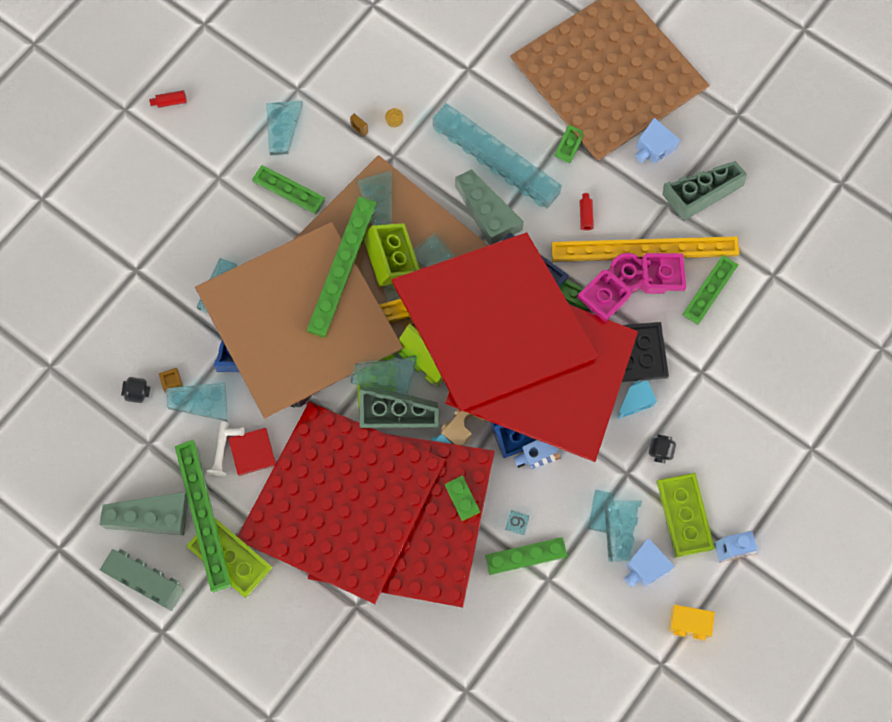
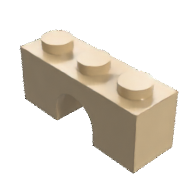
[441,409,487,446]

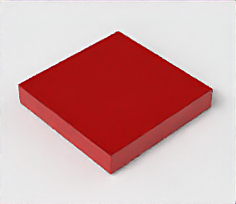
[228,428,276,476]

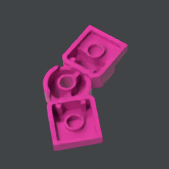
[577,253,686,322]

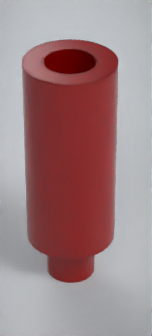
[149,90,187,108]
[579,193,594,231]

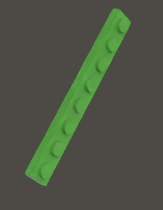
[307,196,376,338]
[175,440,232,593]

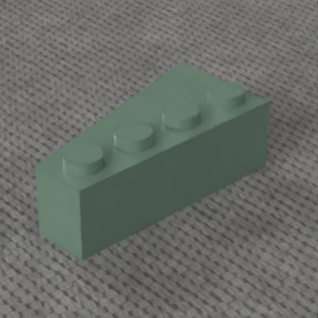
[662,161,747,221]
[455,169,524,245]
[360,384,439,428]
[100,492,188,536]

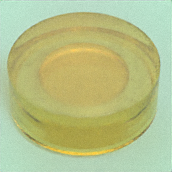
[385,108,403,127]

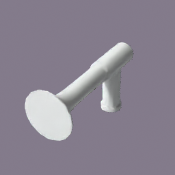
[206,422,245,477]

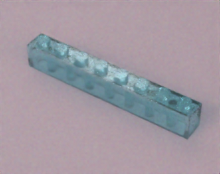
[432,103,562,209]

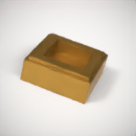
[350,113,368,136]
[159,368,183,393]

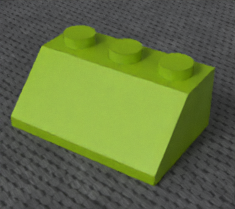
[363,223,420,287]
[397,324,444,387]

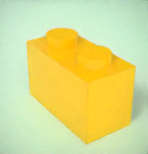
[668,604,715,641]

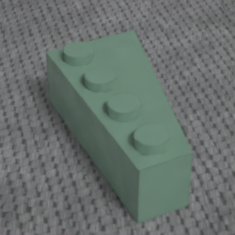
[99,549,185,611]

